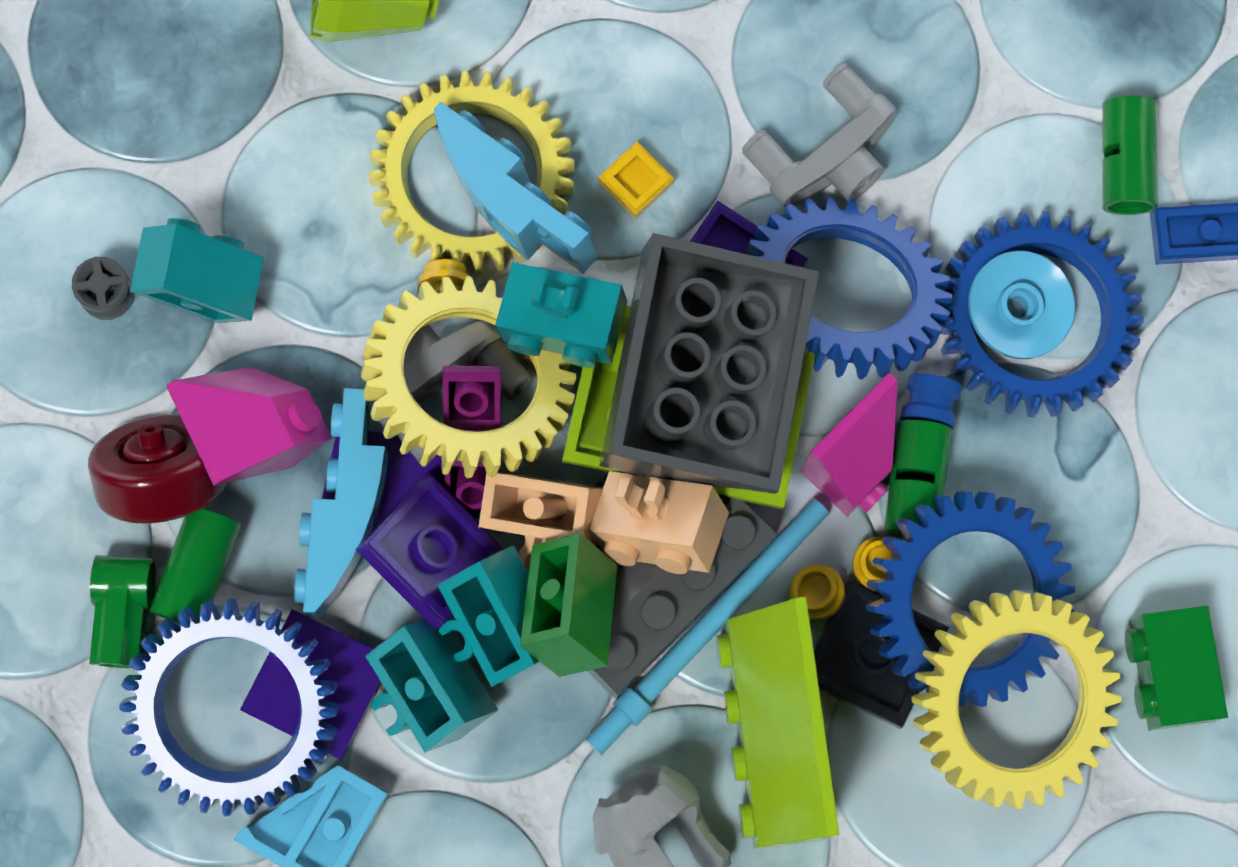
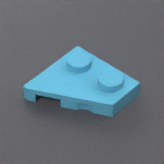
[234,765,389,867]

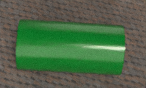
[1102,95,1158,215]
[884,420,952,538]
[149,509,241,624]

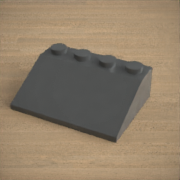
[599,233,819,493]
[587,472,777,700]

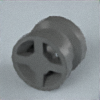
[71,256,134,320]

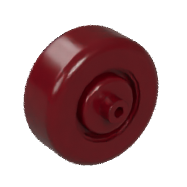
[88,415,227,524]

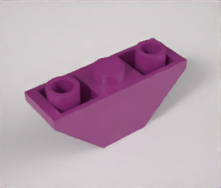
[443,366,502,512]

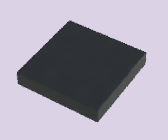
[814,578,950,729]

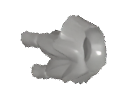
[592,766,732,867]

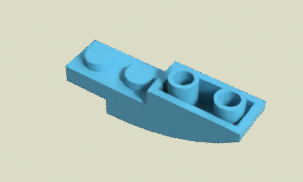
[434,102,598,274]
[295,388,389,618]

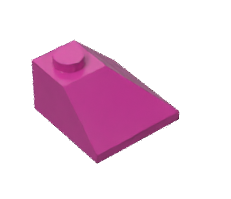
[166,367,332,486]
[800,372,898,517]

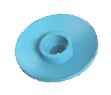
[968,251,1075,359]

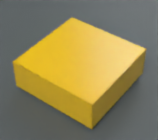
[598,142,674,220]

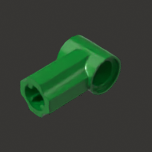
[89,555,156,669]

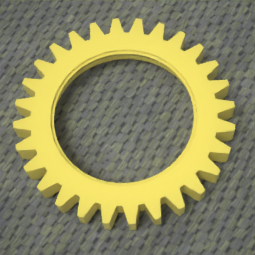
[368,70,575,275]
[361,276,576,479]
[911,590,1122,809]

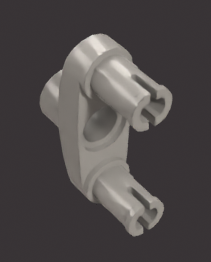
[742,63,897,207]
[370,320,532,463]

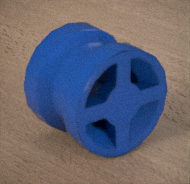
[900,373,962,430]

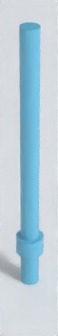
[585,499,829,756]

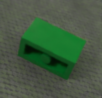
[520,533,617,677]
[1125,605,1228,731]

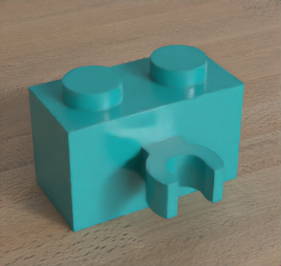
[130,218,264,323]
[495,262,628,368]
[437,545,539,687]
[365,620,499,753]

